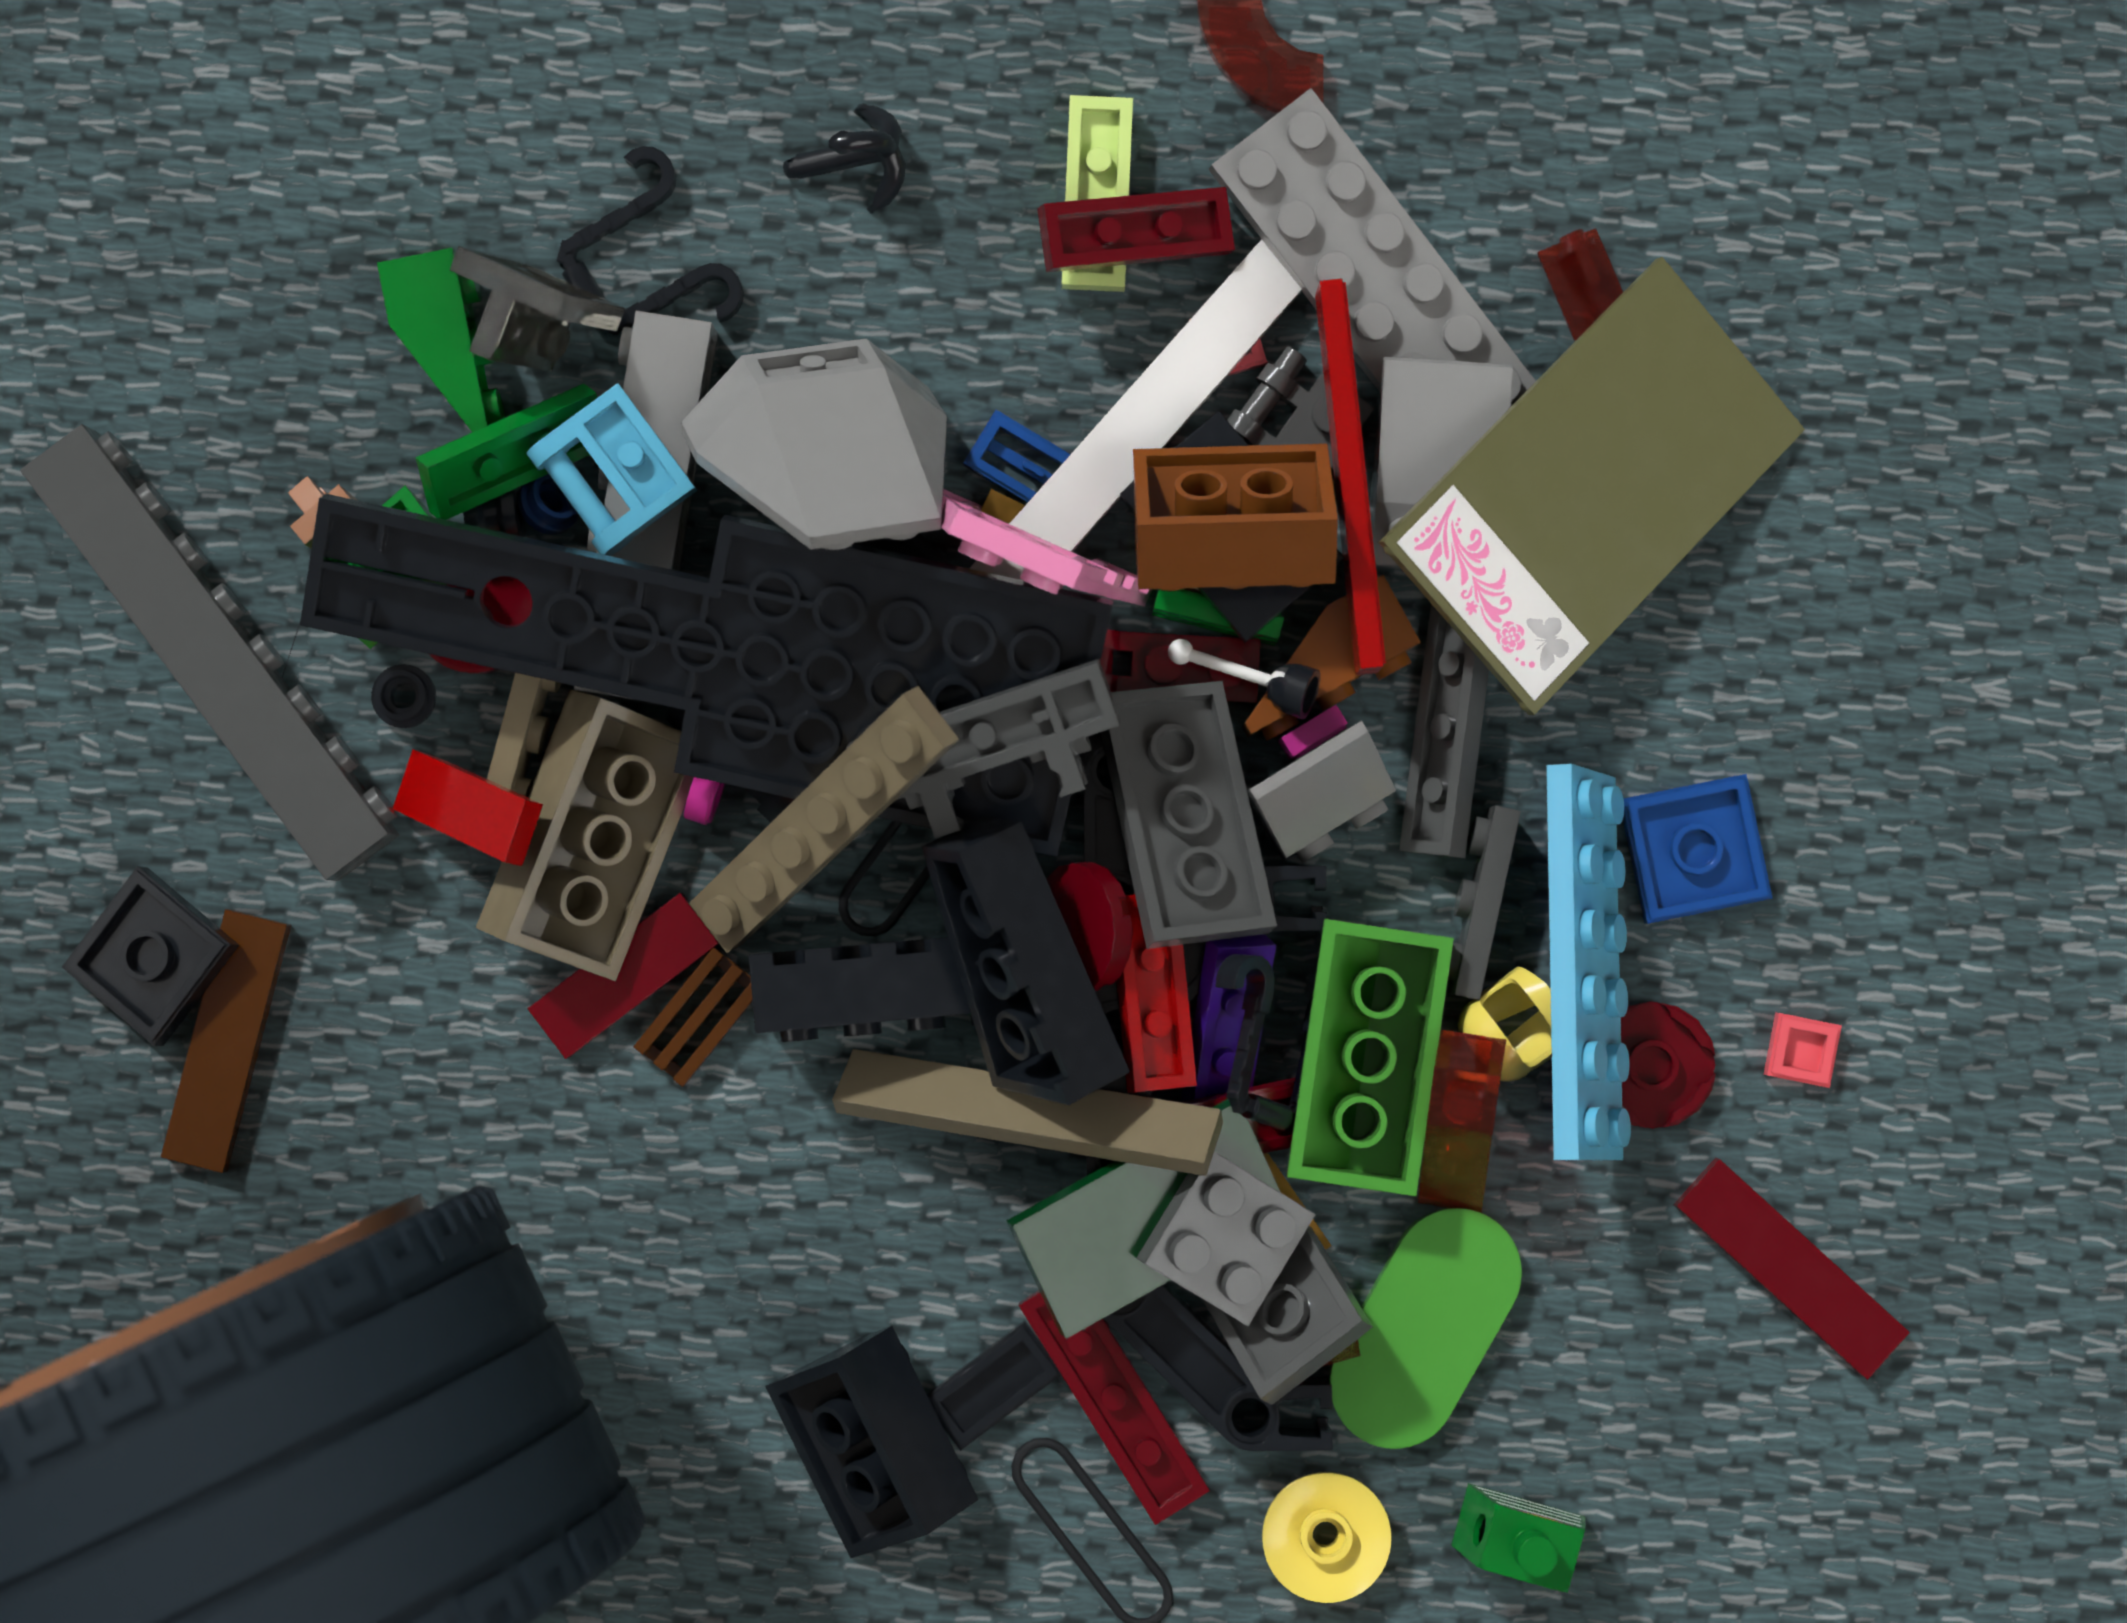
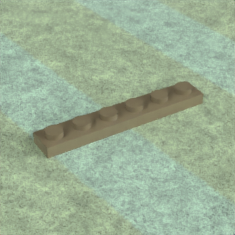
[689,686,960,953]

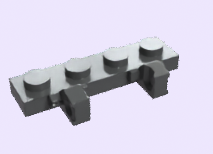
[846,659,1121,838]

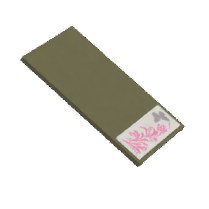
[1378,257,1805,716]

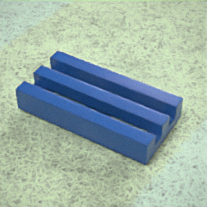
[963,410,1071,504]

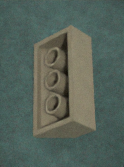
[476,689,694,981]

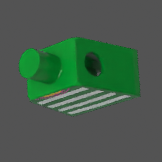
[1451,1483,1586,1593]

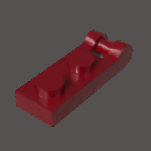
[1100,629,1261,704]

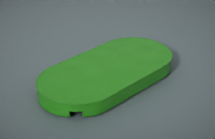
[1329,1207,1522,1449]

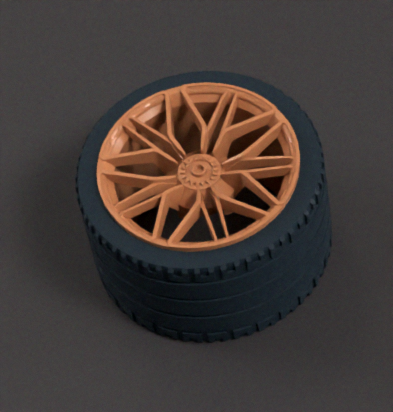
[0,1185,646,1623]

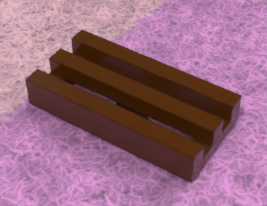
[633,947,753,1087]

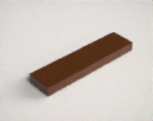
[161,909,292,1173]

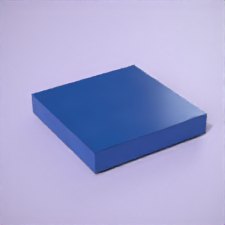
[1623,774,1773,924]

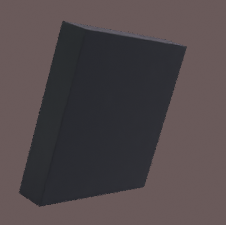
[62,866,239,1046]

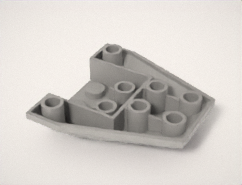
[681,338,947,550]

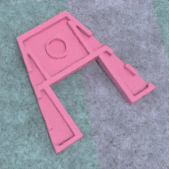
[941,489,1152,607]

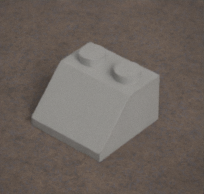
[1247,721,1396,863]

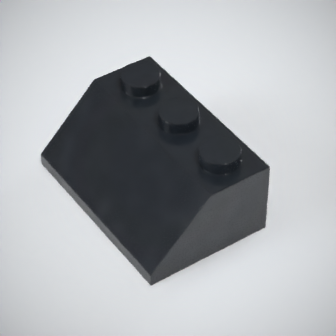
[765,1326,979,1559]

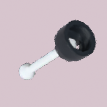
[1168,639,1321,719]

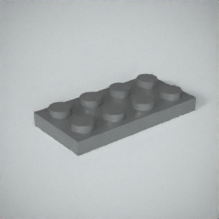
[1101,681,1277,949]

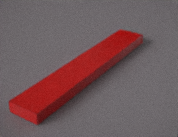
[1315,278,1386,675]

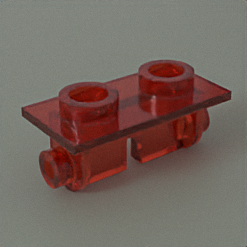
[1537,228,1623,342]

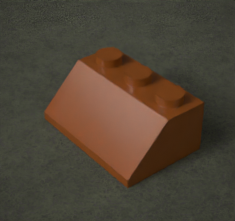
[1133,443,1338,591]

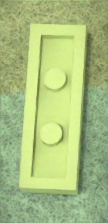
[1062,95,1133,292]

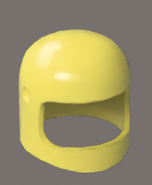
[1458,966,1552,1082]

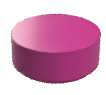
[684,777,725,825]

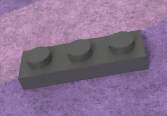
[1448,805,1521,1000]

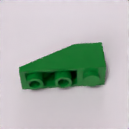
[377,248,506,432]

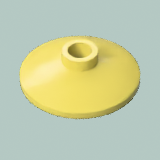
[1262,1472,1391,1603]

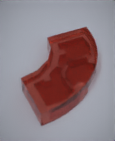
[1196,0,1324,114]

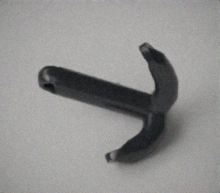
[783,103,906,214]

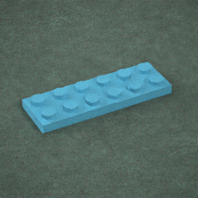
[1547,764,1631,1160]

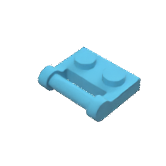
[527,383,698,556]

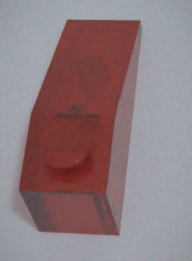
[1418,1030,1506,1213]

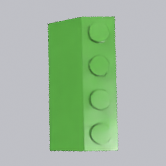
[1286,919,1454,1196]

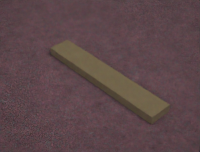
[832,1049,1223,1176]

